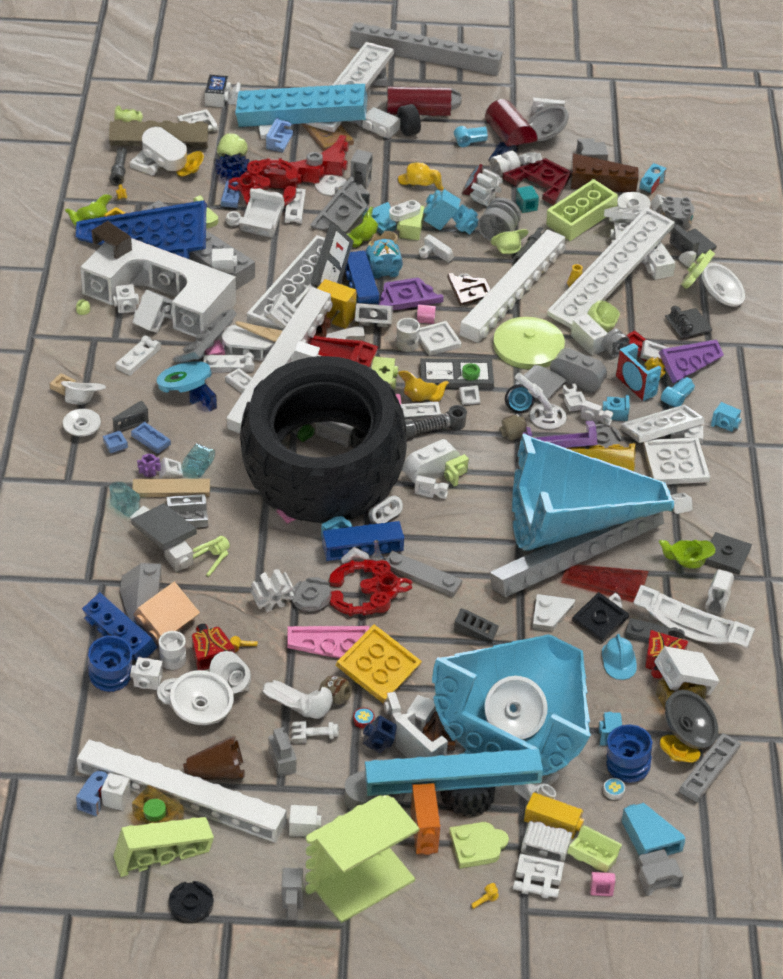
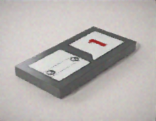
[311,223,353,289]
[420,358,494,388]

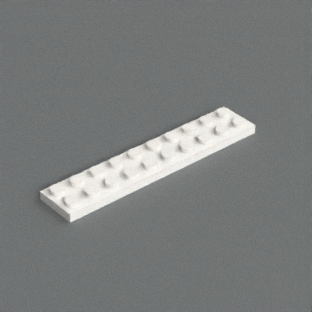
[547,207,675,329]

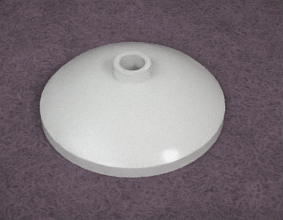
[702,263,745,307]
[170,670,234,725]
[484,676,547,739]

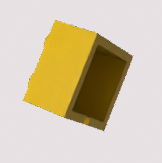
[317,279,356,329]

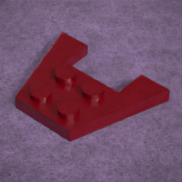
[502,158,571,205]

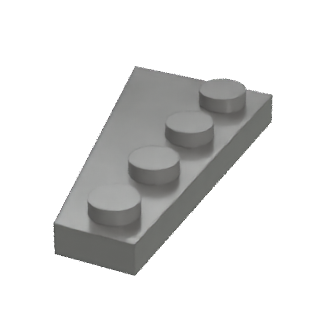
[172,309,237,365]

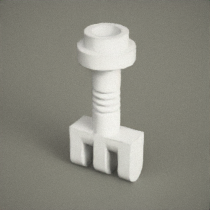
[291,721,339,744]

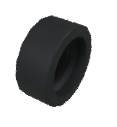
[397,104,421,136]

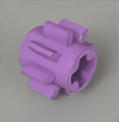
[137,454,161,477]

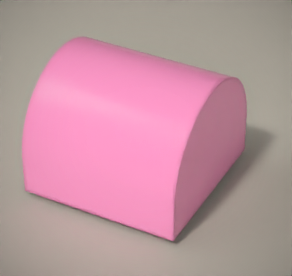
[417,305,436,324]
[590,872,615,896]

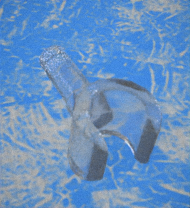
[371,540,386,561]

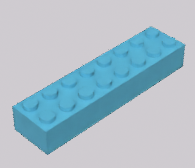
[235,84,368,127]

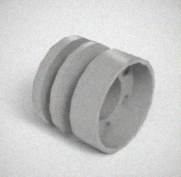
[478,198,521,241]

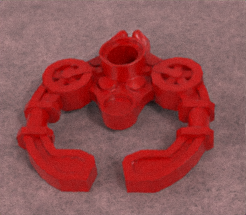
[228,158,298,206]
[329,559,413,616]

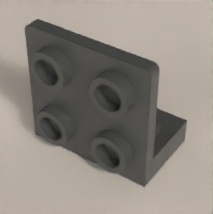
[669,224,717,258]

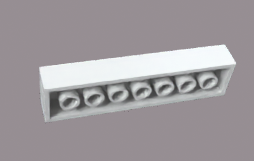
[247,235,325,331]

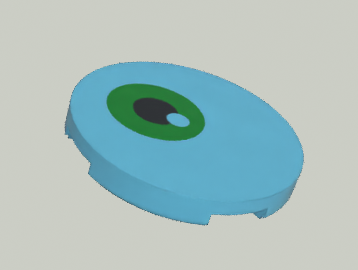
[156,361,212,393]

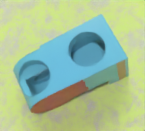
[639,163,666,193]

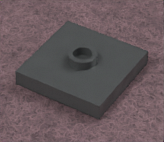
[705,532,752,575]

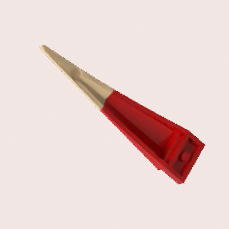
[235,321,378,367]

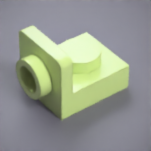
[444,454,469,487]

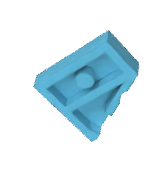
[362,202,396,235]

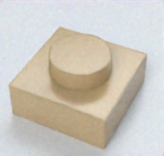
[50,373,76,396]

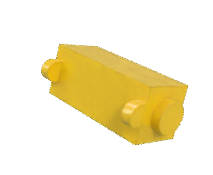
[524,792,584,839]

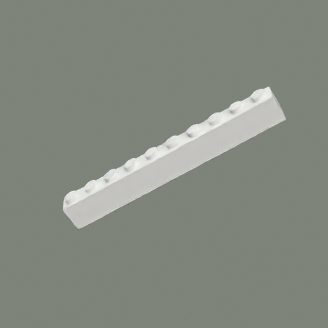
[460,229,566,343]
[226,287,333,434]
[77,739,287,843]

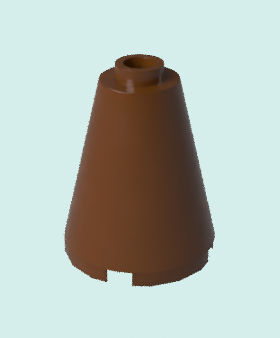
[183,736,245,779]

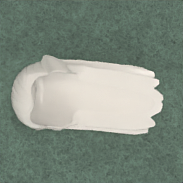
[262,680,333,719]

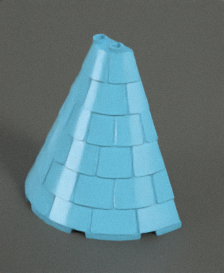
[512,434,674,551]
[432,634,591,776]

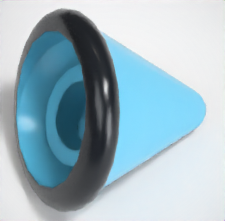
[505,384,535,413]

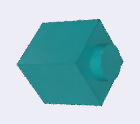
[515,185,539,213]

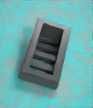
[112,401,149,432]
[454,608,499,642]

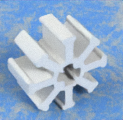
[470,169,503,207]
[251,569,295,612]

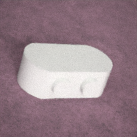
[142,127,187,171]
[222,325,275,361]
[403,439,460,484]

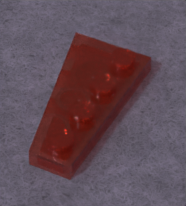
[562,565,649,602]

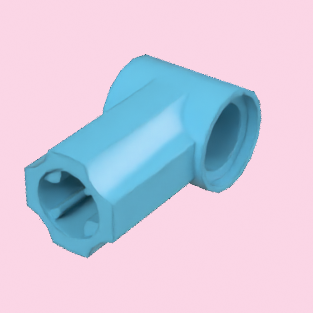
[453,126,488,147]
[661,377,695,407]

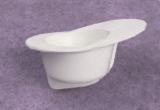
[61,381,106,405]
[210,651,251,694]

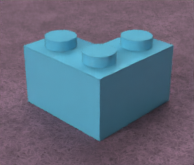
[423,189,461,230]

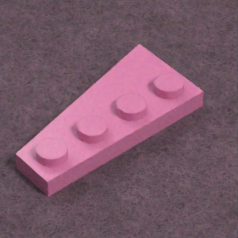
[288,626,369,659]

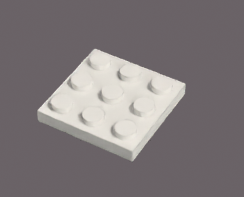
[643,437,710,485]

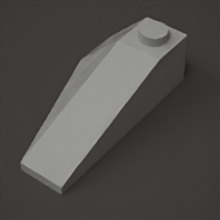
[120,563,162,634]

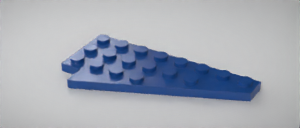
[76,200,207,259]

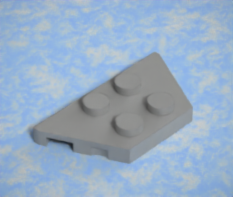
[310,176,368,234]

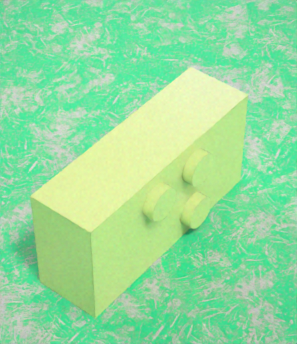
[546,179,618,241]

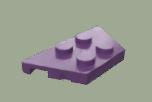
[379,278,444,310]

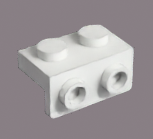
[532,98,565,114]

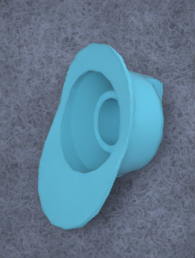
[602,634,637,680]

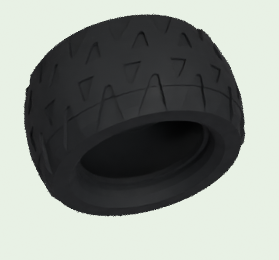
[240,356,407,523]

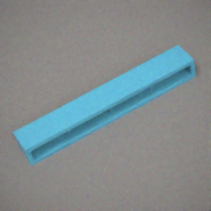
[365,749,543,796]

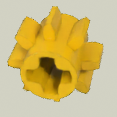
[644,357,666,378]

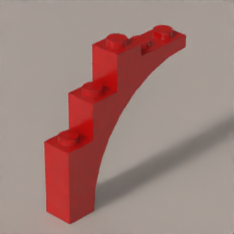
[263,135,349,189]

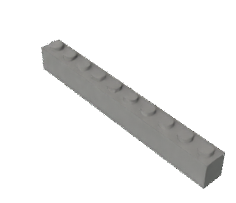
[350,23,503,76]
[490,512,664,597]

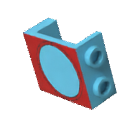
[616,343,661,401]

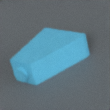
[621,803,686,856]

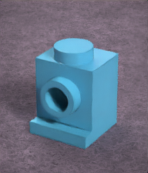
[602,395,630,421]
[711,402,742,432]
[599,712,622,746]

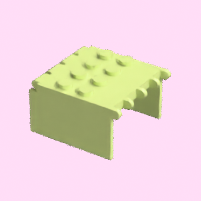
[305,795,419,923]

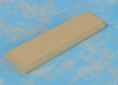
[132,479,210,497]

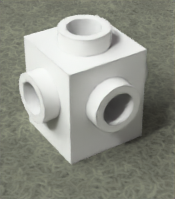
[113,284,139,313]
[130,657,163,690]

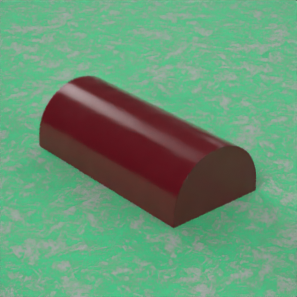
[387,86,452,116]
[485,99,538,146]

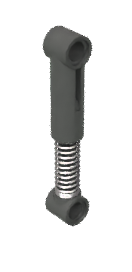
[351,405,467,449]

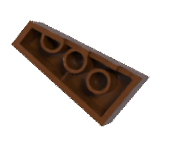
[571,153,639,192]

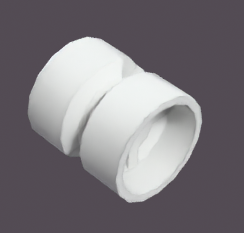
[489,151,520,177]
[396,318,420,352]
[159,631,186,670]

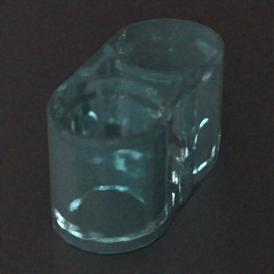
[181,443,215,477]
[109,481,141,517]

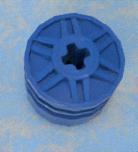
[88,635,132,692]
[606,724,653,783]

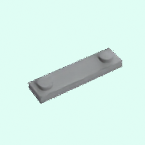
[385,551,462,597]
[679,733,741,802]

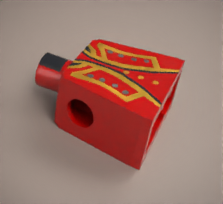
[192,623,235,671]
[645,630,688,679]

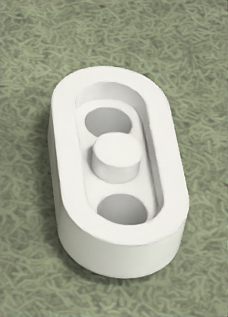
[389,200,421,221]
[368,496,403,524]

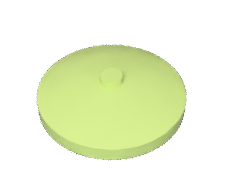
[493,317,565,369]

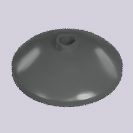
[665,690,718,749]

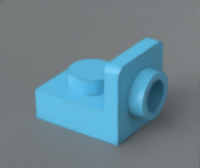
[321,516,352,538]

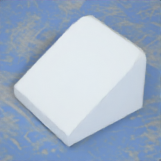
[227,82,241,105]
[651,194,665,213]
[458,385,480,406]
[158,457,183,479]
[671,492,693,514]

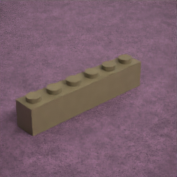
[109,120,208,148]

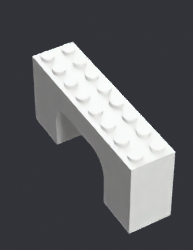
[80,238,236,337]

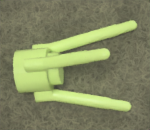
[193,536,230,577]

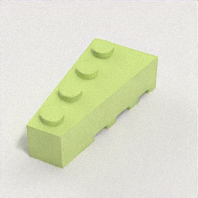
[113,817,214,877]

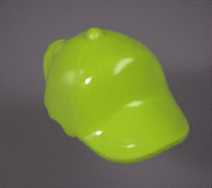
[65,194,112,226]
[347,207,378,247]
[659,540,715,569]

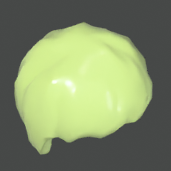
[114,105,143,122]
[217,133,248,157]
[587,300,620,333]

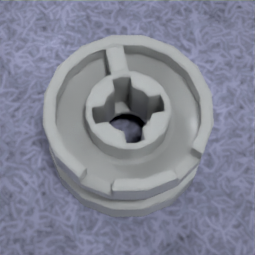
[602,329,630,357]

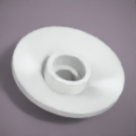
[315,175,347,196]
[617,192,651,210]
[63,409,101,436]

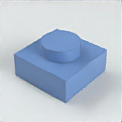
[103,431,128,453]

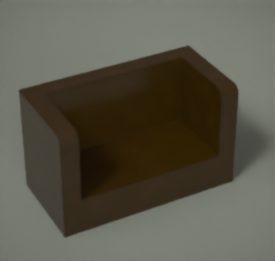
[92,221,132,259]

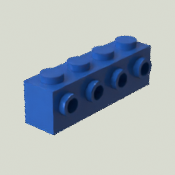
[345,250,379,305]
[322,521,404,561]
[82,592,157,662]

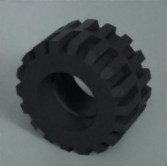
[440,787,495,817]

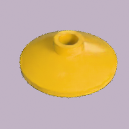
[176,151,204,176]
[659,735,700,762]

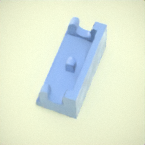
[266,118,293,153]

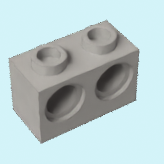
[350,149,373,189]

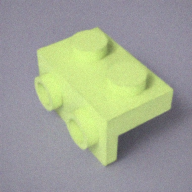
[567,825,622,873]

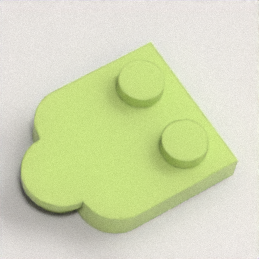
[681,249,715,289]
[449,822,509,868]

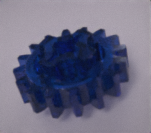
[215,154,250,180]

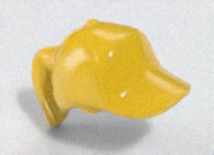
[398,162,444,190]
[398,371,449,402]

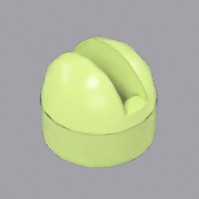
[76,299,90,315]

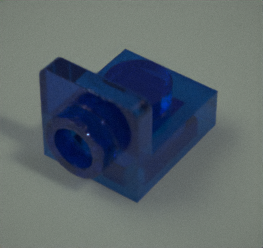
[189,384,217,411]

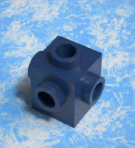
[363,715,397,754]

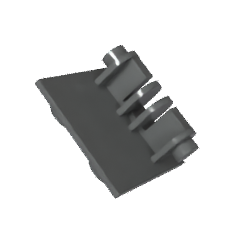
[665,305,712,338]

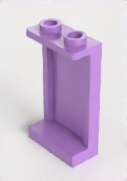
[523,421,598,448]

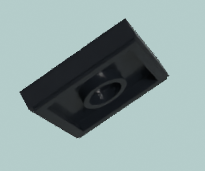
[572,592,629,643]

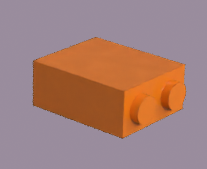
[410,783,440,855]

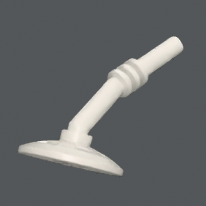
[515,373,566,430]

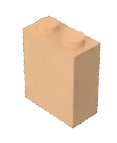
[133,581,200,646]

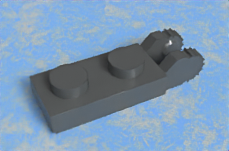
[625,618,685,643]

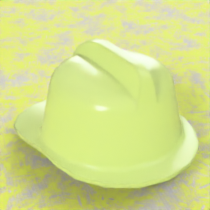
[490,229,529,254]

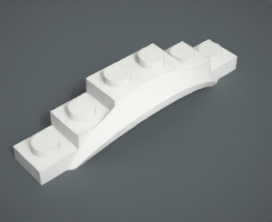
[633,585,755,649]

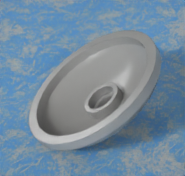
[527,105,569,142]

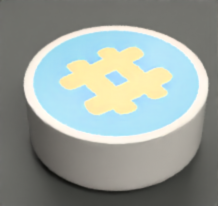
[603,778,625,800]

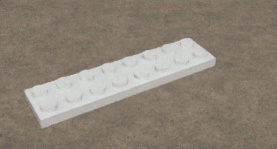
[306,42,394,132]

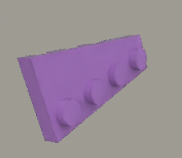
[659,340,724,384]

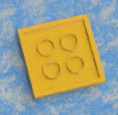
[335,624,422,704]

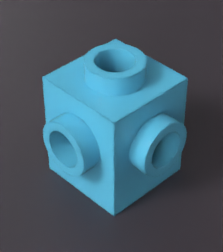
[452,204,479,234]

